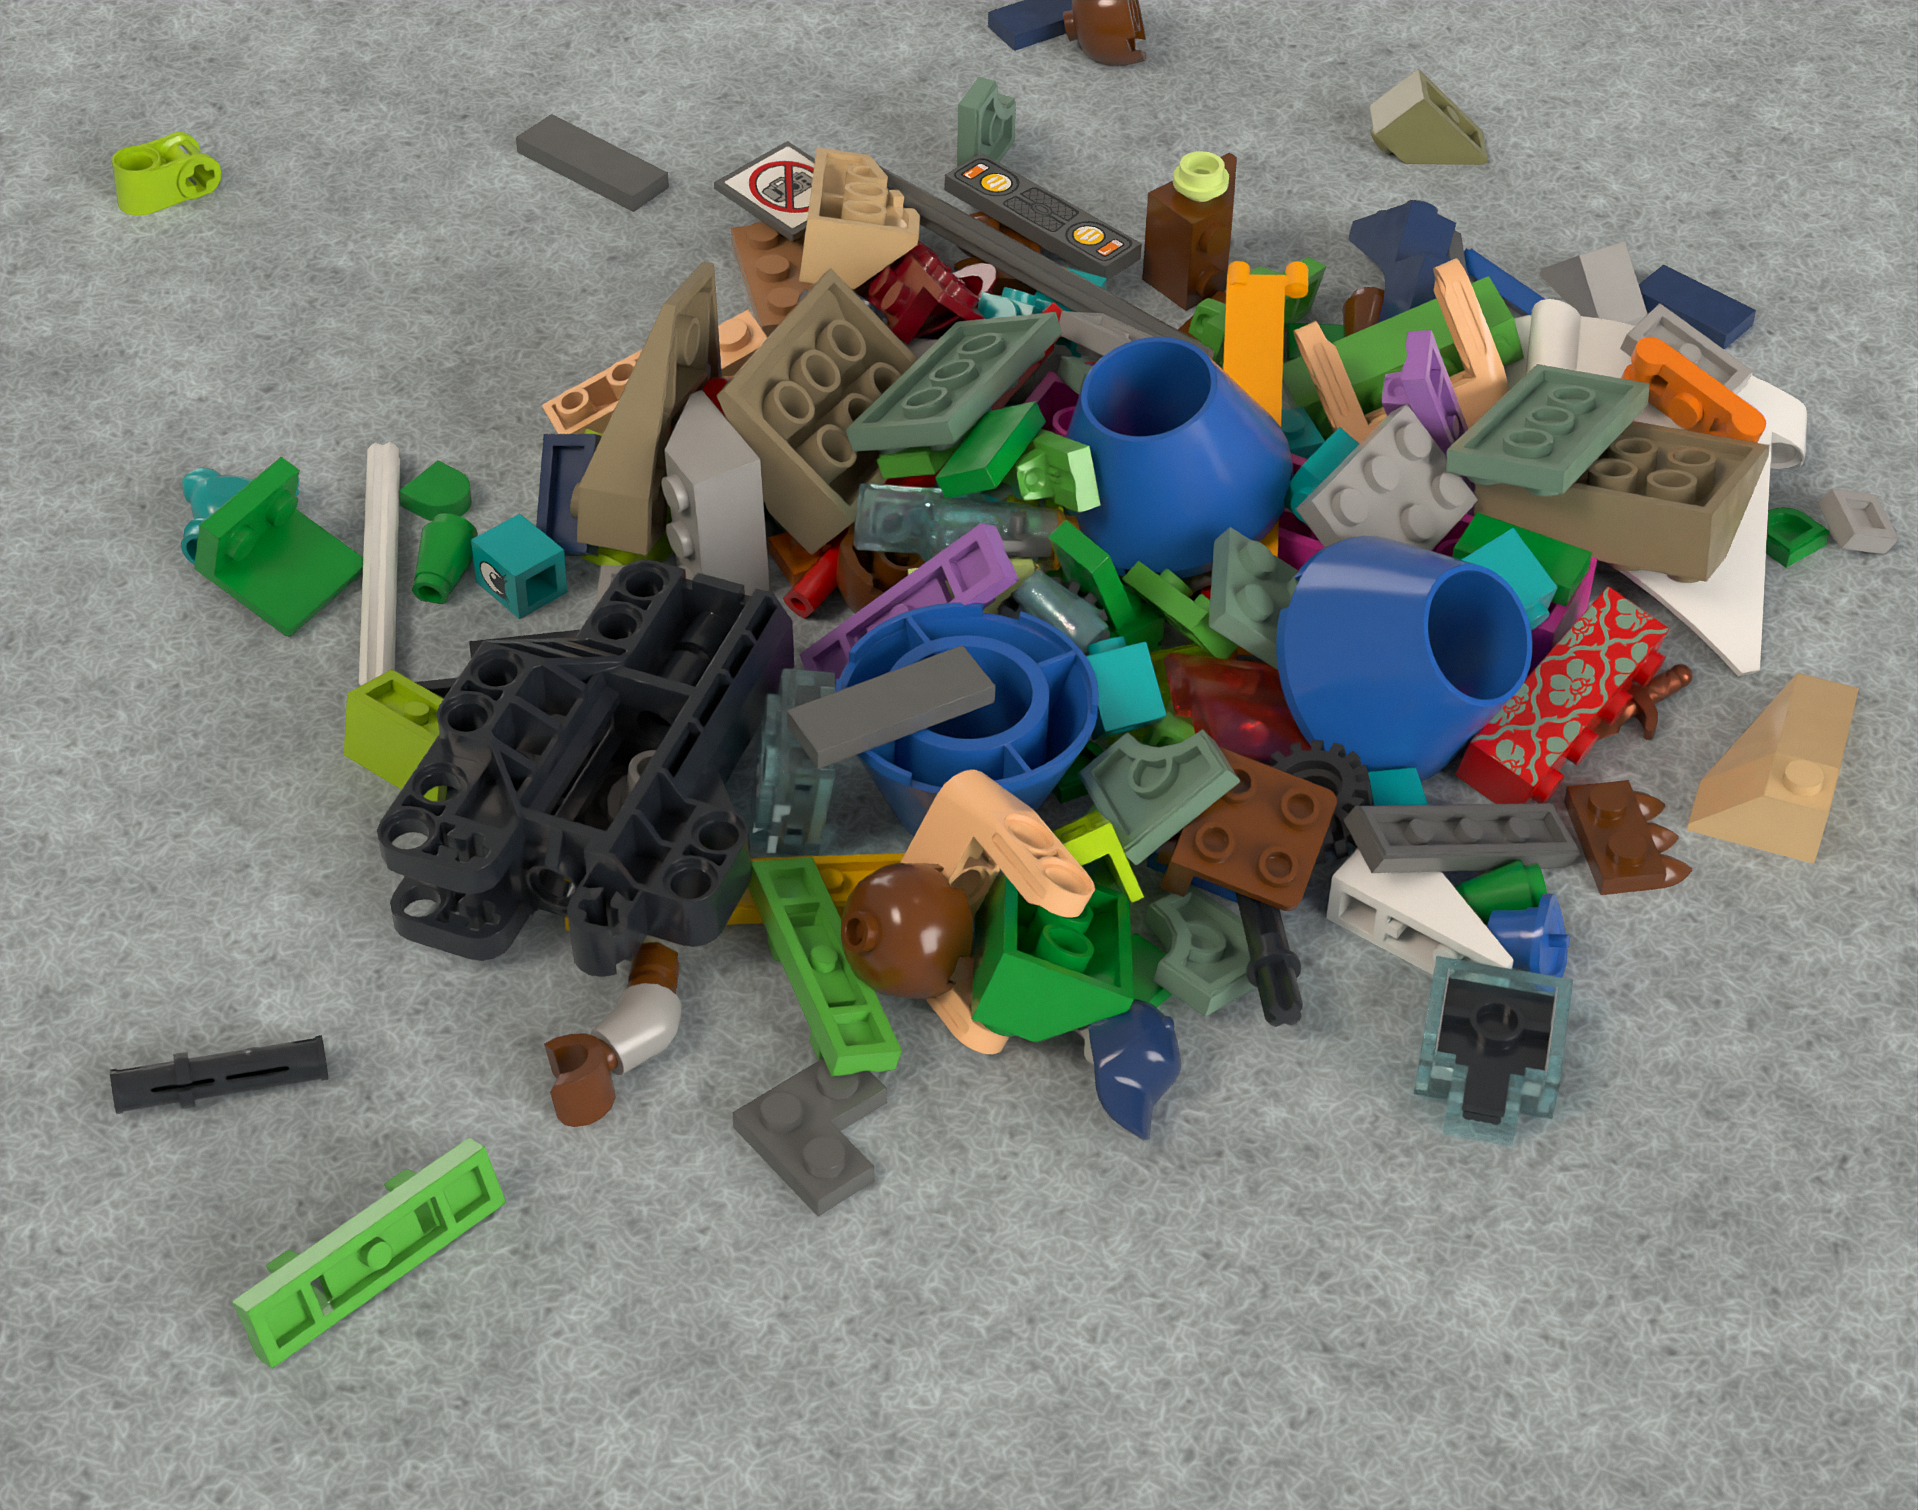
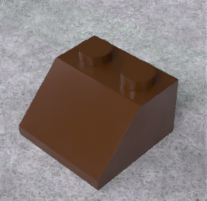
[1142,152,1237,311]

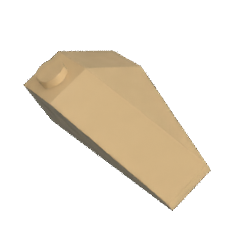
[799,147,920,289]
[1687,673,1859,864]

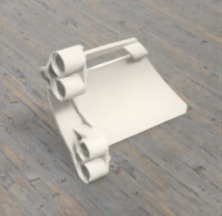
[1504,299,1807,677]

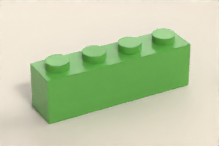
[1282,276,1524,441]

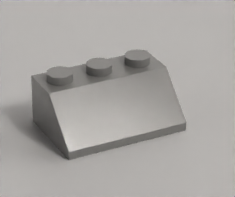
[661,390,770,596]

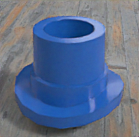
[1487,894,1570,987]

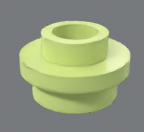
[1173,151,1229,202]

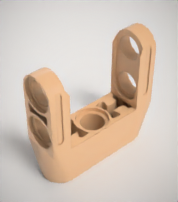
[1293,258,1509,444]
[900,770,1095,1055]

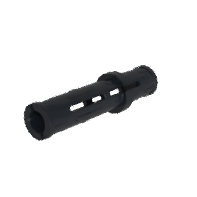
[110,1035,329,1114]

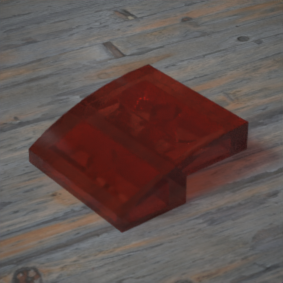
[1163,653,1311,767]

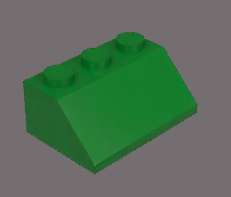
[971,869,1134,1043]

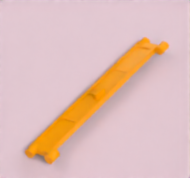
[1212,261,1309,670]

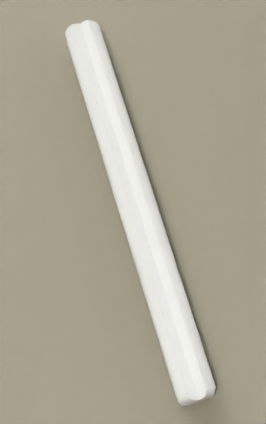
[359,442,400,686]

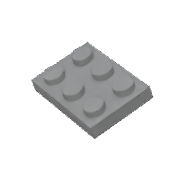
[1296,404,1478,551]

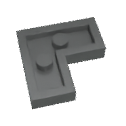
[732,1058,887,1216]

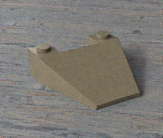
[570,261,722,555]

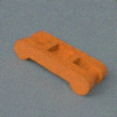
[1621,337,1766,443]

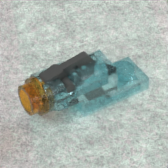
[853,483,1079,572]

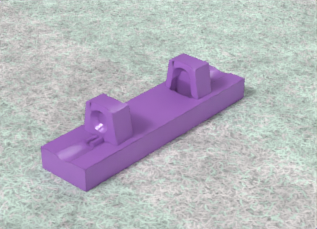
[1382,330,1475,516]
[799,523,1019,693]

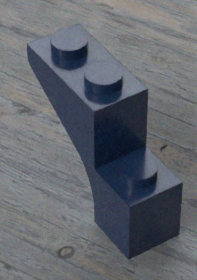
[1349,200,1471,323]

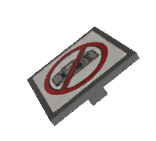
[714,141,815,241]

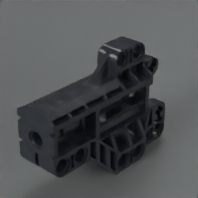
[377,560,795,977]

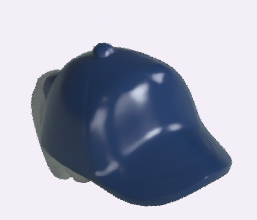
[1072,999,1181,1141]

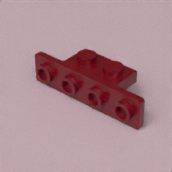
[867,240,986,344]

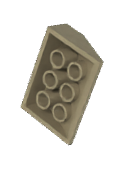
[717,268,918,555]
[1473,421,1770,583]

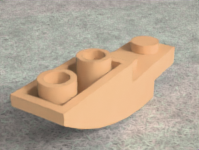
[541,309,767,434]

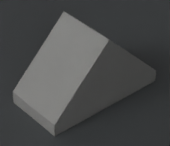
[1540,241,1648,326]

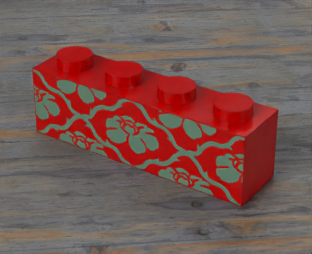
[1455,586,1670,804]

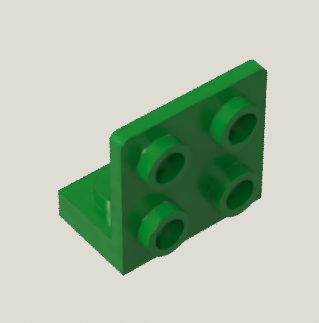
[194,457,363,637]

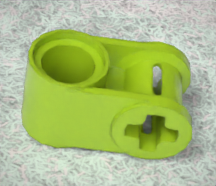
[112,131,222,216]

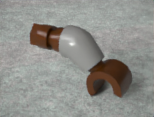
[544,942,682,1127]

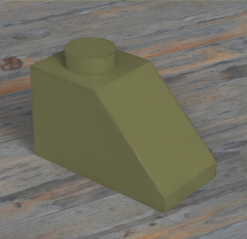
[1369,69,1489,165]

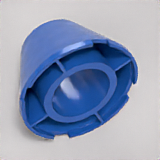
[1063,337,1293,578]
[1276,536,1532,782]
[835,602,1099,837]

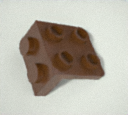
[1155,746,1337,911]

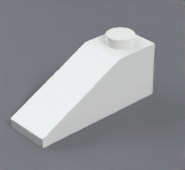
[1326,848,1513,988]

